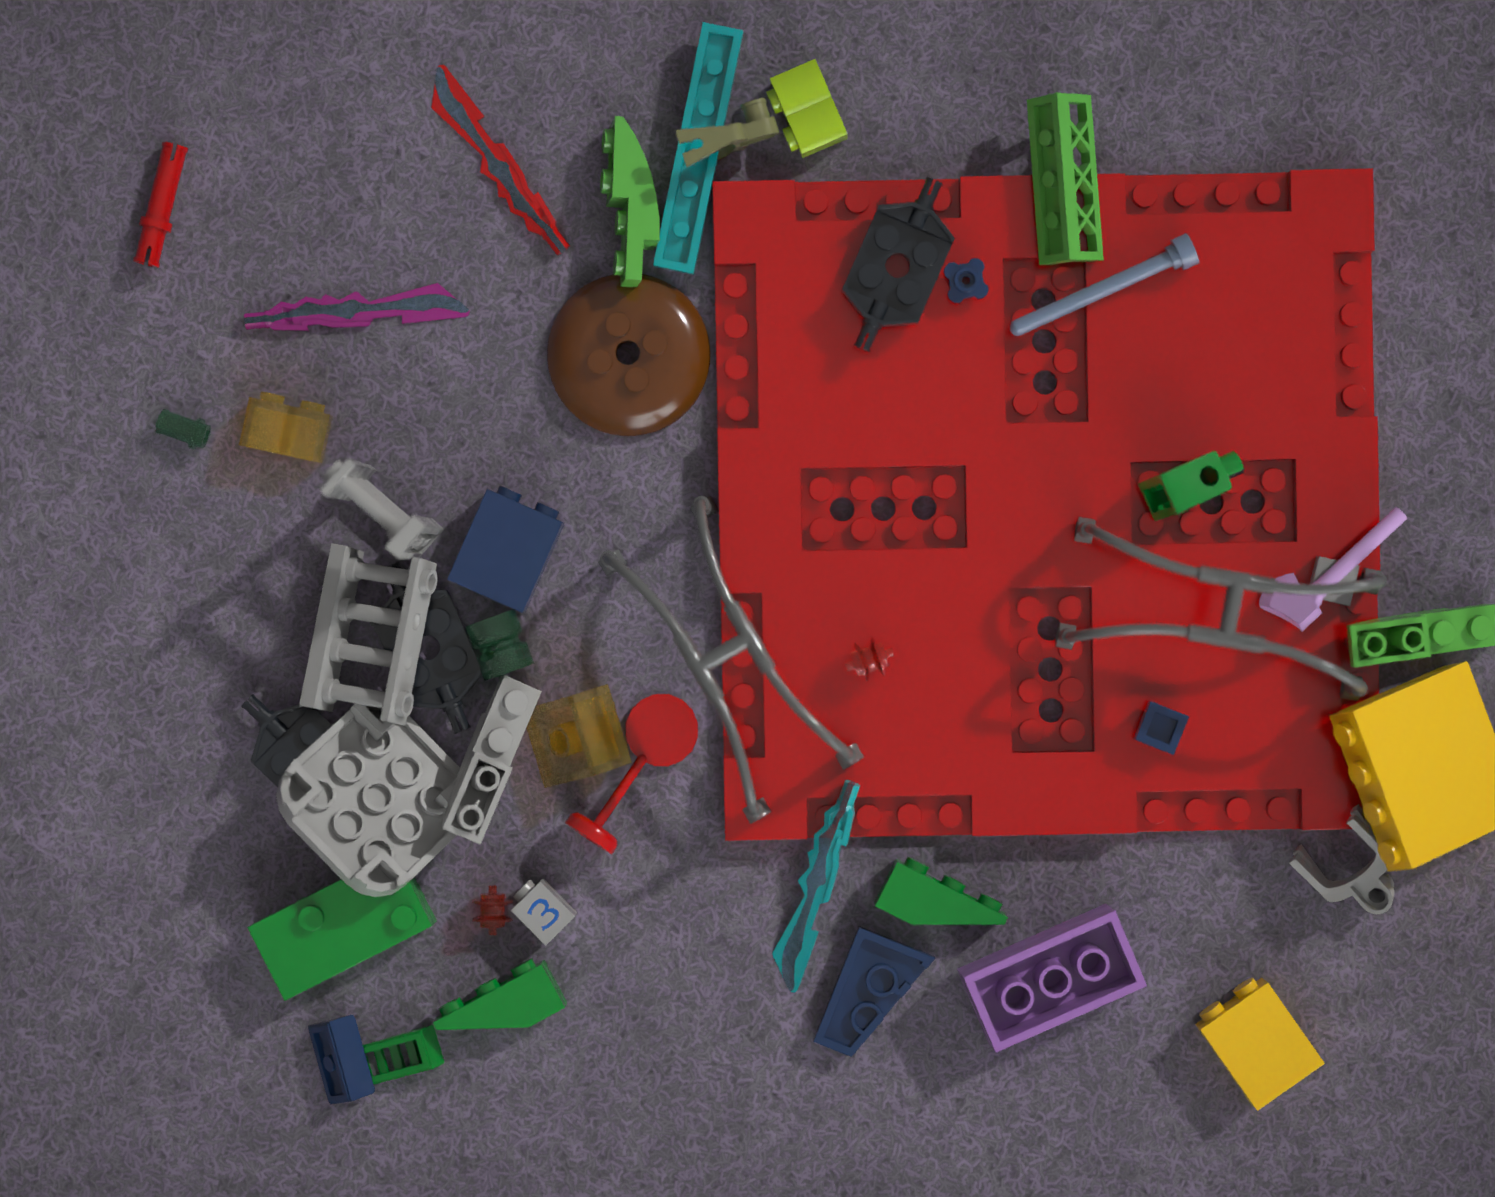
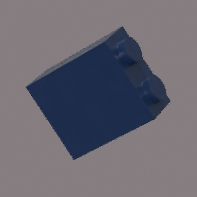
[447,486,565,613]

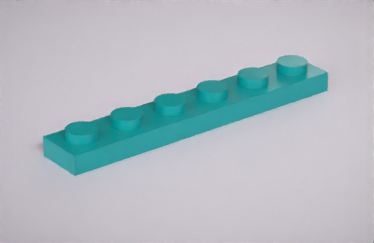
[653,22,744,275]

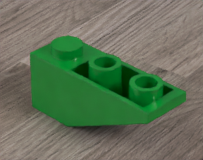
[874,856,1008,925]
[433,958,567,1030]

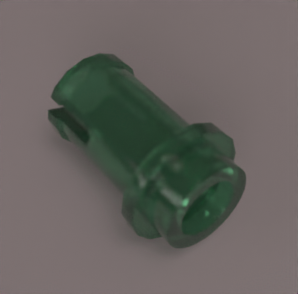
[155,409,211,450]

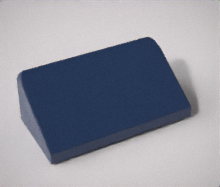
[308,1015,375,1104]

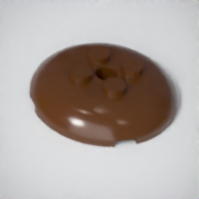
[547,274,710,436]

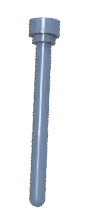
[1010,233,1200,336]

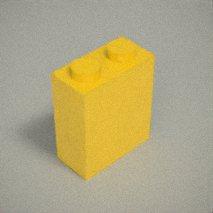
[1195,977,1325,1111]

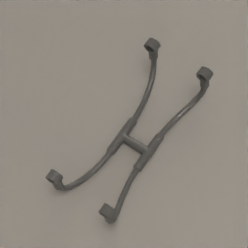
[598,496,864,824]
[1055,517,1387,701]

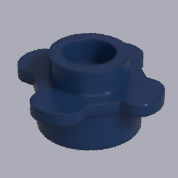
[944,258,988,303]

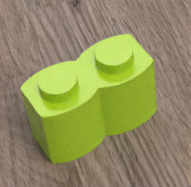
[766,59,848,158]

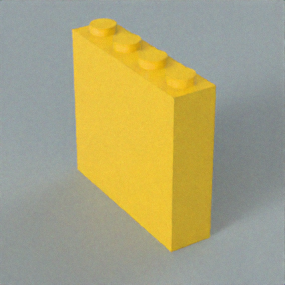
[1329,661,1495,872]

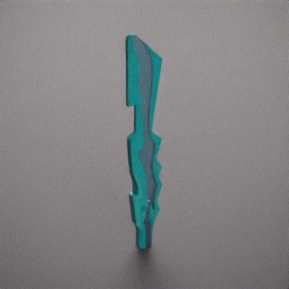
[772,780,860,993]

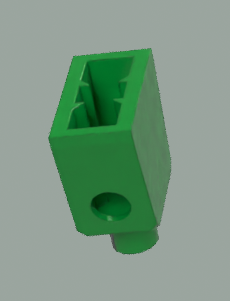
[1138,450,1244,521]

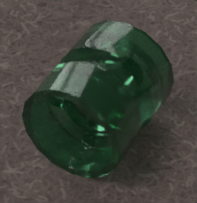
[465,609,534,681]

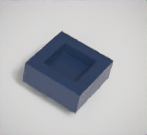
[1133,701,1189,755]

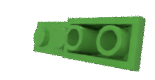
[600,116,660,287]
[1347,604,1495,667]

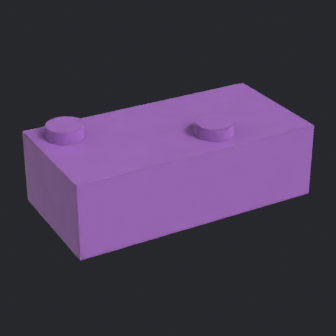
[957,904,1147,1052]

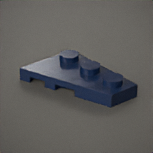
[813,926,935,1057]

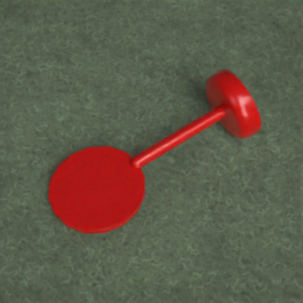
[564,694,698,855]

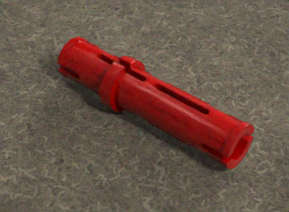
[133,142,188,268]

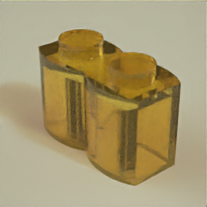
[239,391,333,464]

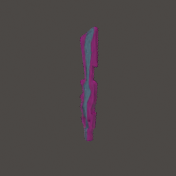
[244,283,470,331]

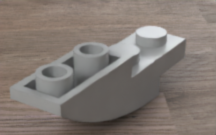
[441,675,542,844]

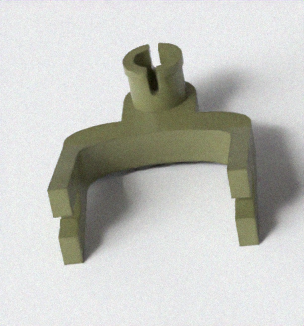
[675,98,779,168]

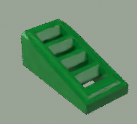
[363,1025,444,1085]

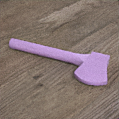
[1259,507,1407,631]

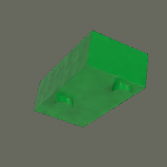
[247,877,437,1001]

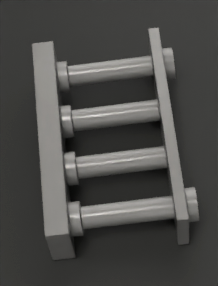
[320,458,444,560]
[299,543,438,725]

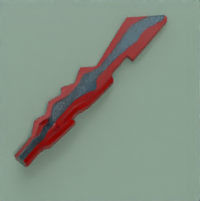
[431,65,570,256]

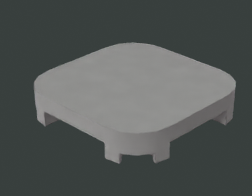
[276,704,460,897]

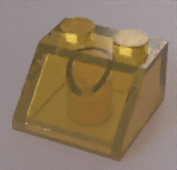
[526,684,632,788]

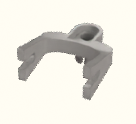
[1289,804,1395,914]

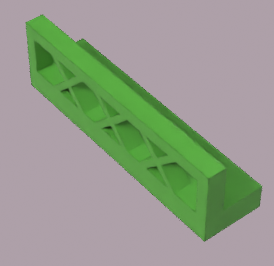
[1027,93,1104,265]

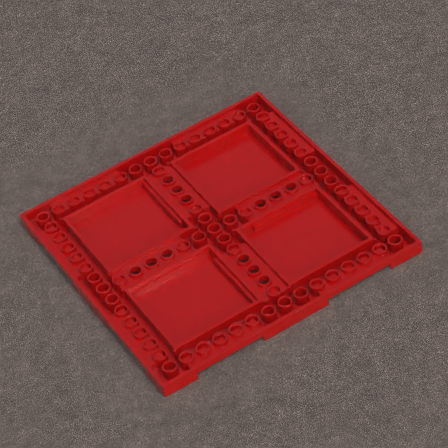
[713,168,1380,841]

